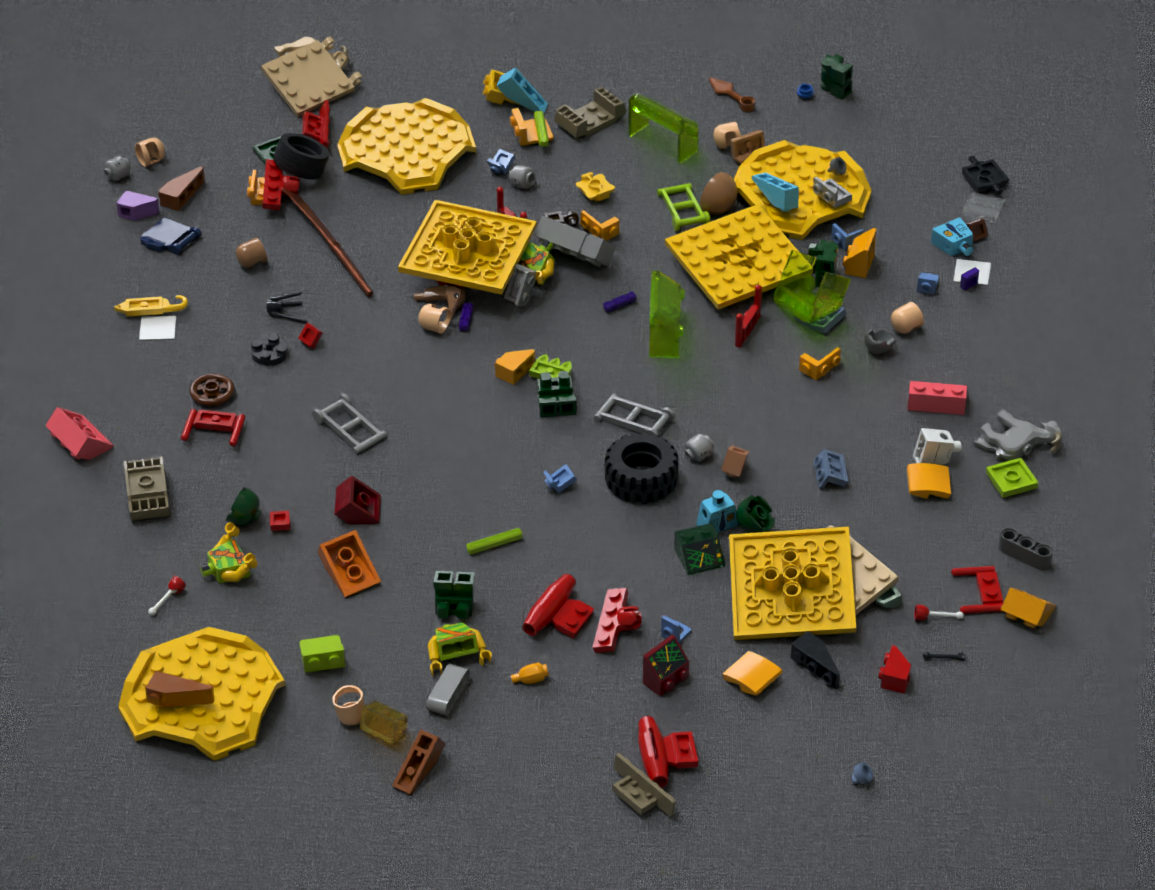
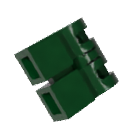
[821,54,853,100]
[808,239,838,290]
[537,371,577,418]
[434,571,475,619]

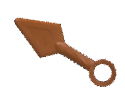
[709,77,755,112]

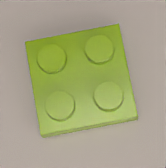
[986,458,1039,498]

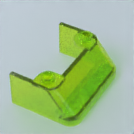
[628,93,699,163]
[774,250,851,323]
[649,270,685,358]

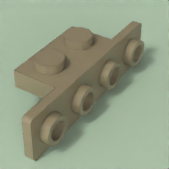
[612,753,676,817]

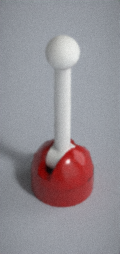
[148,576,186,616]
[914,604,964,621]

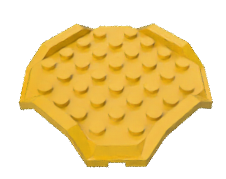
[337,98,476,195]
[734,140,872,240]
[118,627,285,761]

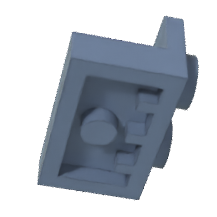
[814,449,849,489]

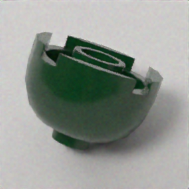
[226,486,262,527]
[736,495,775,533]

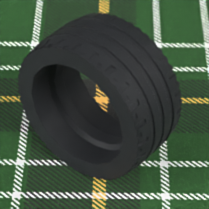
[273,133,329,180]

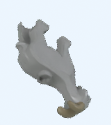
[974,409,1062,461]

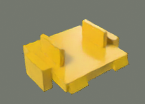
[575,172,615,202]

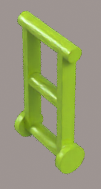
[657,183,710,231]

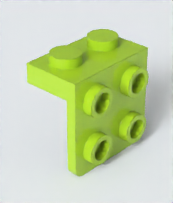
[300,635,345,673]

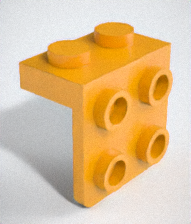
[509,108,553,146]

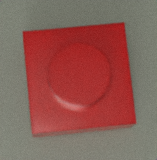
[298,323,323,348]
[270,511,290,531]

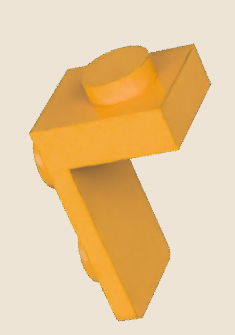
[580,211,620,241]
[799,347,841,380]

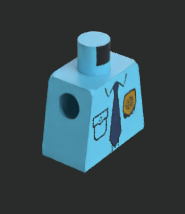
[931,217,973,256]
[696,490,738,537]

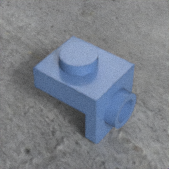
[487,149,515,175]
[543,464,577,493]

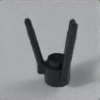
[266,292,308,323]

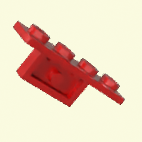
[302,100,330,148]

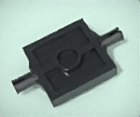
[962,155,1009,196]

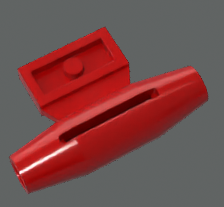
[522,574,594,639]
[638,716,698,788]

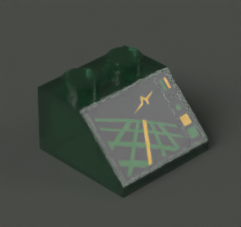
[674,523,725,575]

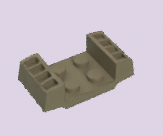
[554,87,626,138]
[124,457,170,521]

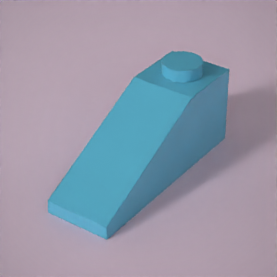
[496,68,548,114]
[752,173,799,212]

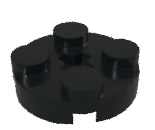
[251,333,288,366]

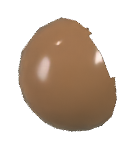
[700,172,738,215]

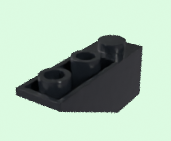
[791,631,840,689]

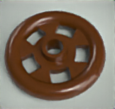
[189,373,235,406]

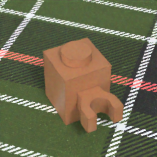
[721,445,750,478]

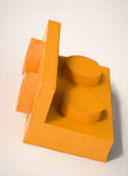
[247,170,264,205]

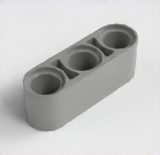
[426,664,470,716]

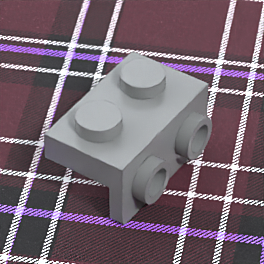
[813,177,852,208]
[504,264,536,306]

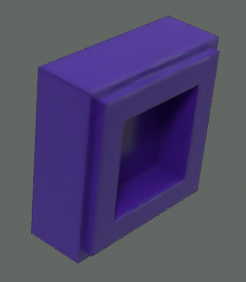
[960,267,979,290]

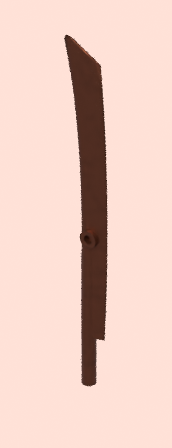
[281,188,373,297]

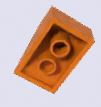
[317,530,381,598]

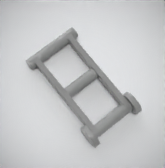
[312,393,387,455]
[594,393,675,436]

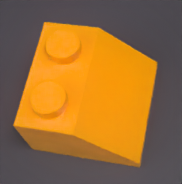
[843,228,877,278]
[1001,588,1056,628]

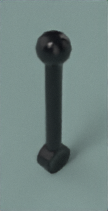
[922,652,966,661]

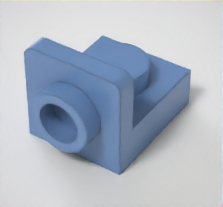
[917,273,939,295]

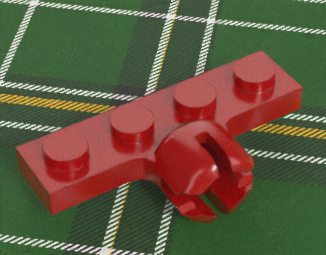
[262,159,300,210]
[592,588,642,653]

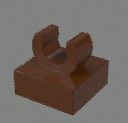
[966,219,988,241]

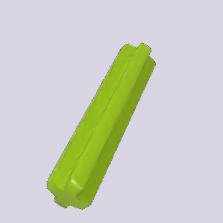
[534,110,549,147]
[466,528,523,555]

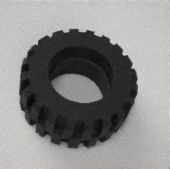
[605,432,679,504]

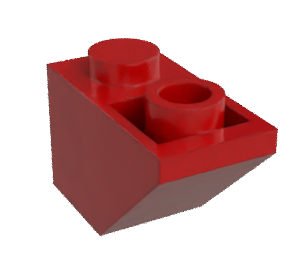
[878,645,911,694]

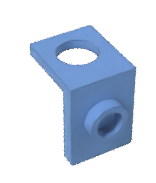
[831,223,864,251]
[661,615,691,643]

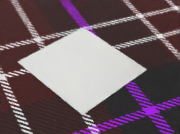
[954,259,991,285]
[139,316,176,340]

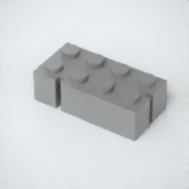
[534,216,616,267]

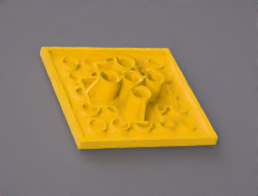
[398,200,537,294]
[665,204,813,309]
[729,527,857,640]

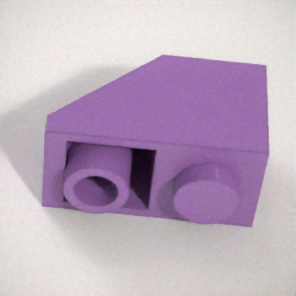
[116,191,159,221]

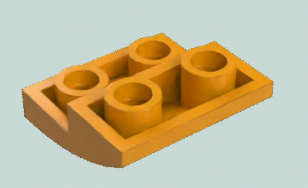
[907,463,951,499]
[722,651,783,696]

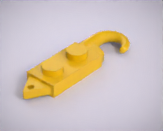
[114,295,188,316]

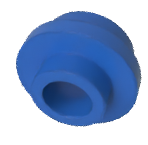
[797,84,814,99]

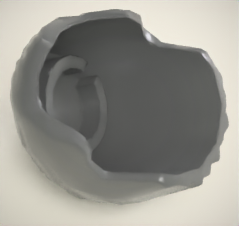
[865,329,897,355]

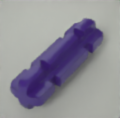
[603,291,637,313]
[459,302,473,331]

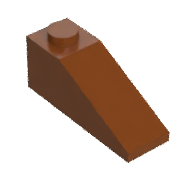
[158,166,205,211]
[145,671,215,707]
[392,729,445,795]

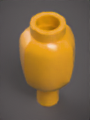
[511,662,549,684]

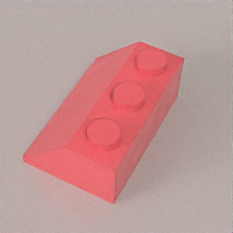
[908,381,967,415]
[45,407,114,460]

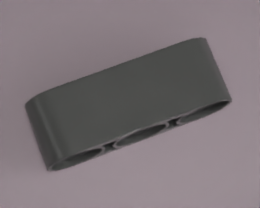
[999,528,1053,570]

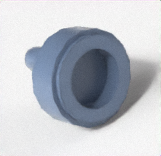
[851,762,873,785]

